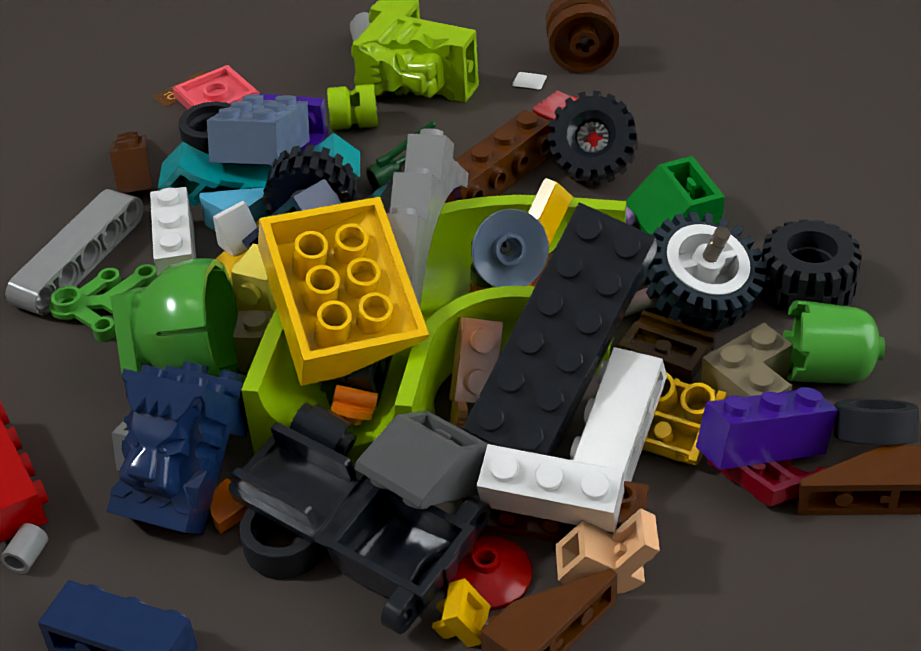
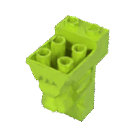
[351,0,479,103]

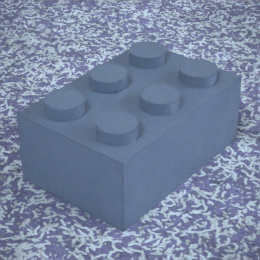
[207,94,309,165]

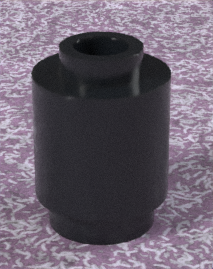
[289,403,357,456]

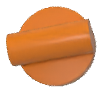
[331,385,378,426]

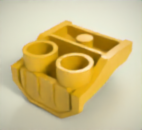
[642,373,727,465]

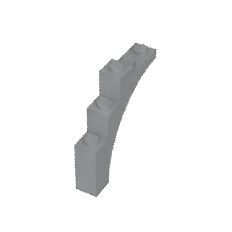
[386,129,469,307]

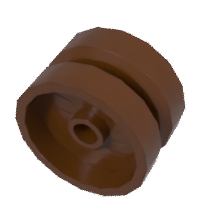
[545,0,619,73]

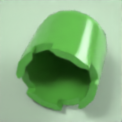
[783,300,885,384]

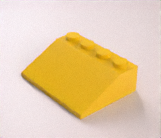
[258,197,429,386]

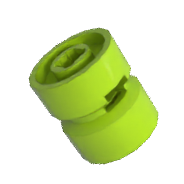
[327,84,378,131]

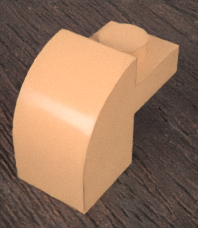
[556,508,660,594]

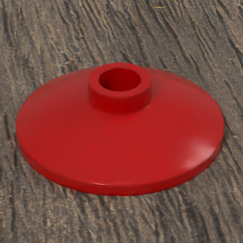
[445,536,532,611]

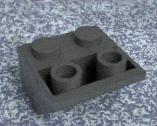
[354,410,488,509]

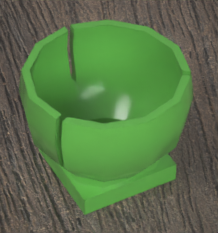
[110,258,239,377]

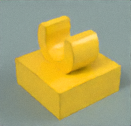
[432,578,490,648]

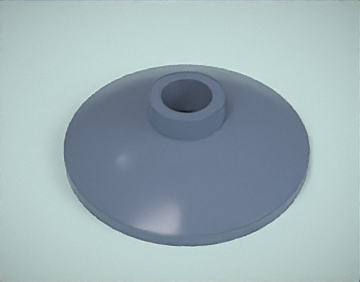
[472,209,549,287]

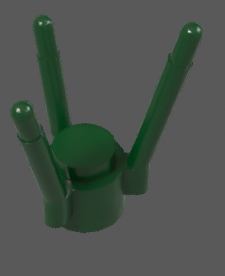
[366,121,436,191]

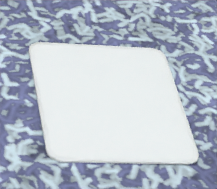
[512,72,547,89]

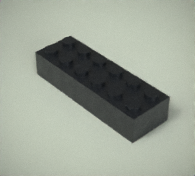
[462,202,657,457]

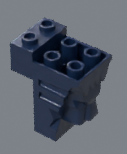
[106,361,249,535]

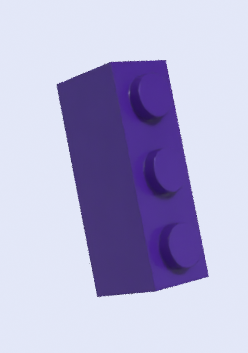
[696,387,838,470]

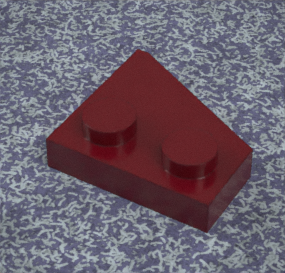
[707,459,826,507]

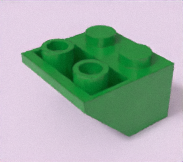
[626,156,725,235]

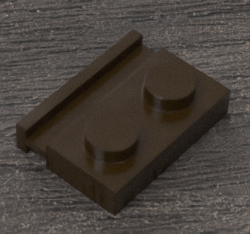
[618,310,716,382]

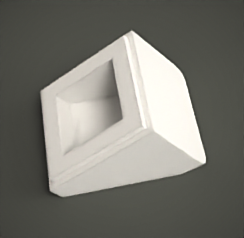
[213,201,257,256]

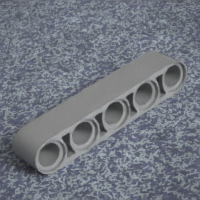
[5,189,143,316]

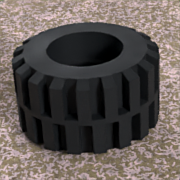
[761,219,862,313]

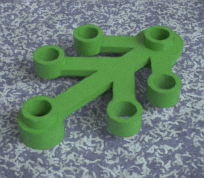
[49,264,157,342]

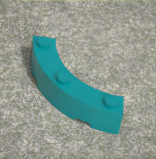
[158,133,360,207]

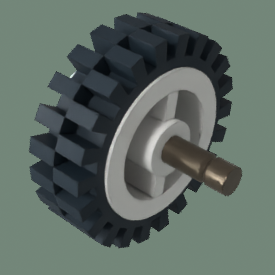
[641,212,766,330]

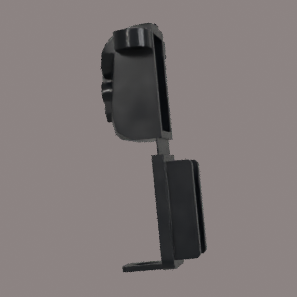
[229,422,491,634]

